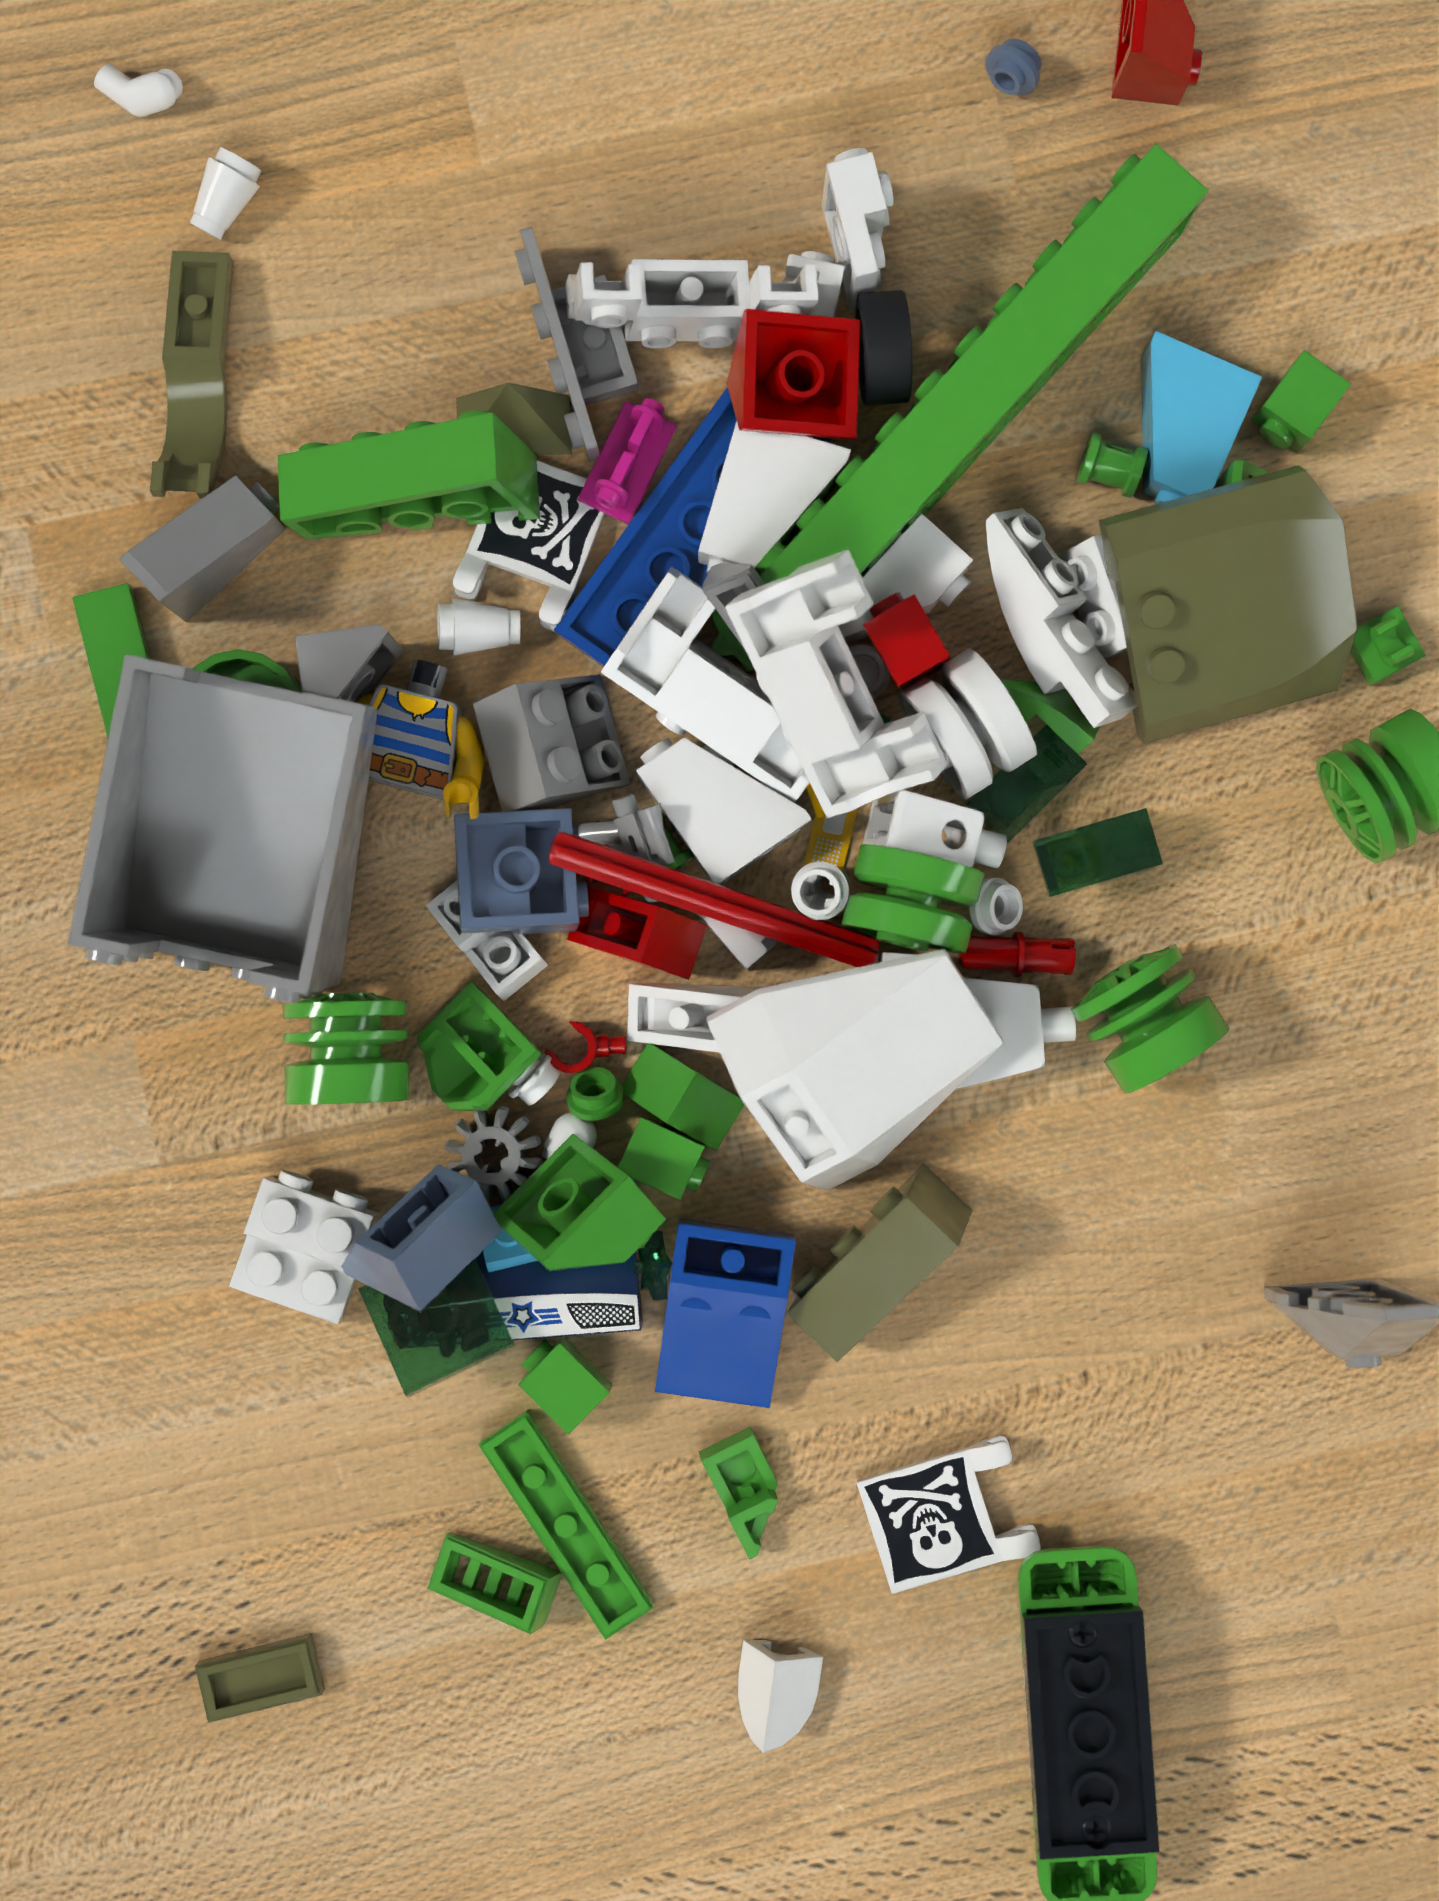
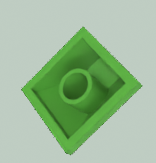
[493,1134,667,1270]

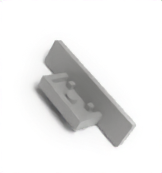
[514,226,639,462]

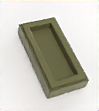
[195,1633,325,1723]

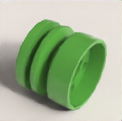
[1316,709,1439,864]
[1071,944,1229,1094]
[283,993,410,1105]

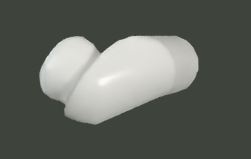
[94,63,183,117]

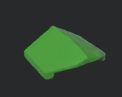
[417,981,542,1111]

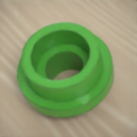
[566,1067,625,1121]

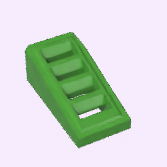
[427,1532,562,1634]

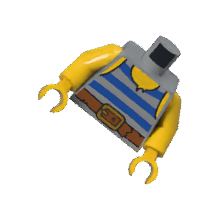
[355,659,485,819]

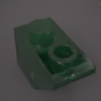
[1032,808,1163,897]

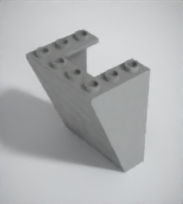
[68,654,378,1003]

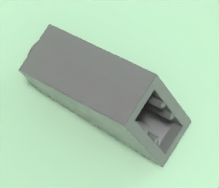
[119,475,286,622]

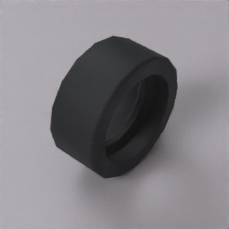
[855,290,913,406]

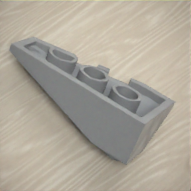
[1264,1278,1439,1368]

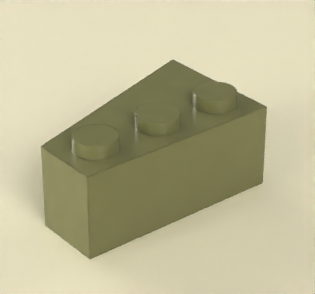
[787,1163,973,1362]

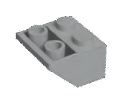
[473,674,630,812]

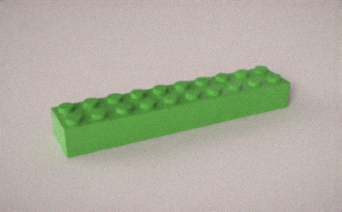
[756,144,1209,584]

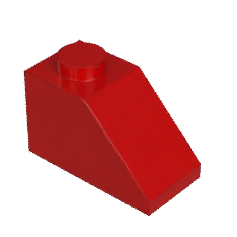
[862,592,951,690]
[567,886,707,980]

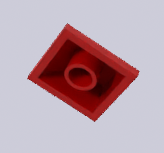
[1111,0,1202,106]

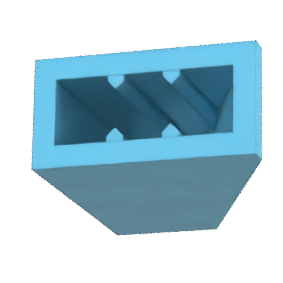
[1141,331,1262,504]

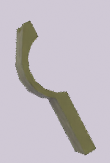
[150,251,233,498]

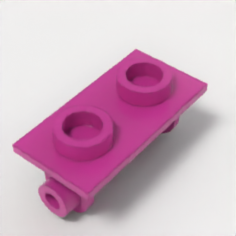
[578,398,677,525]

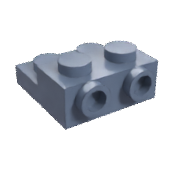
[454,808,589,934]

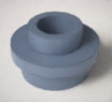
[985,39,1042,95]

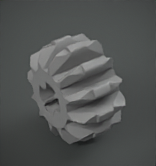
[444,1106,543,1203]

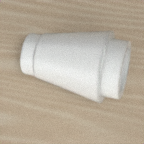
[189,147,262,240]
[437,598,521,656]
[791,862,849,920]

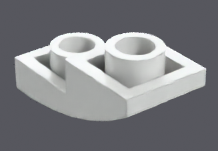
[426,880,548,1001]

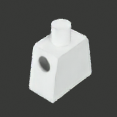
[863,790,1007,868]
[957,978,1076,1088]

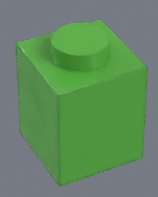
[1251,350,1351,453]
[618,1116,710,1200]
[518,1336,612,1435]

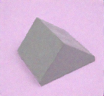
[295,624,404,703]

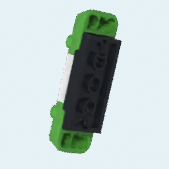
[1017,1545,1160,1901]

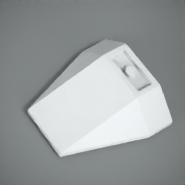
[707,949,1003,1191]

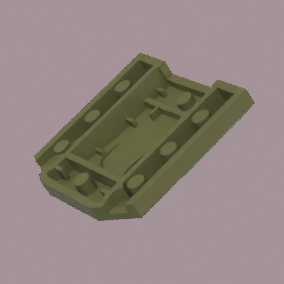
[1099,465,1358,744]

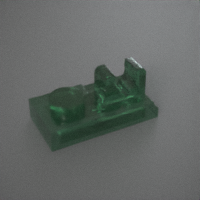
[965,724,1087,844]

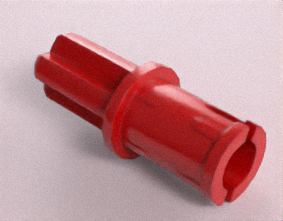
[958,932,1076,977]

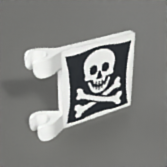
[453,461,605,631]
[857,1435,1041,1594]

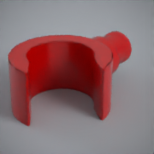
[545,1021,627,1073]

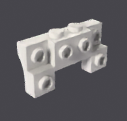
[565,259,819,348]
[725,549,948,818]
[601,566,810,803]

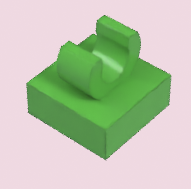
[1350,606,1426,686]

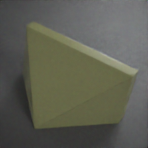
[456,382,572,455]

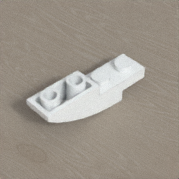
[986,508,1137,728]

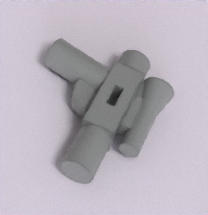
[577,794,675,904]

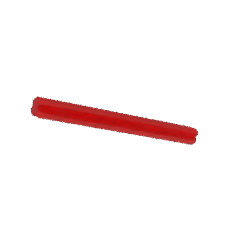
[548,831,880,968]

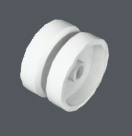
[898,648,1037,800]

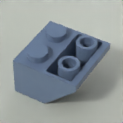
[341,1164,502,1311]

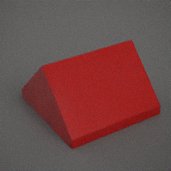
[727,309,860,440]

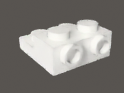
[821,148,894,313]
[229,1170,380,1324]

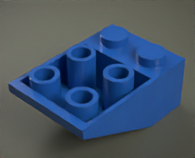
[655,1218,796,1408]

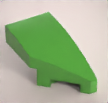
[1000,680,1100,754]
[699,1426,778,1560]

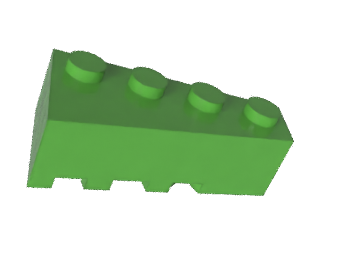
[278,410,540,540]

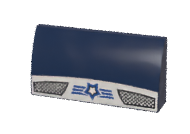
[405,1250,643,1349]

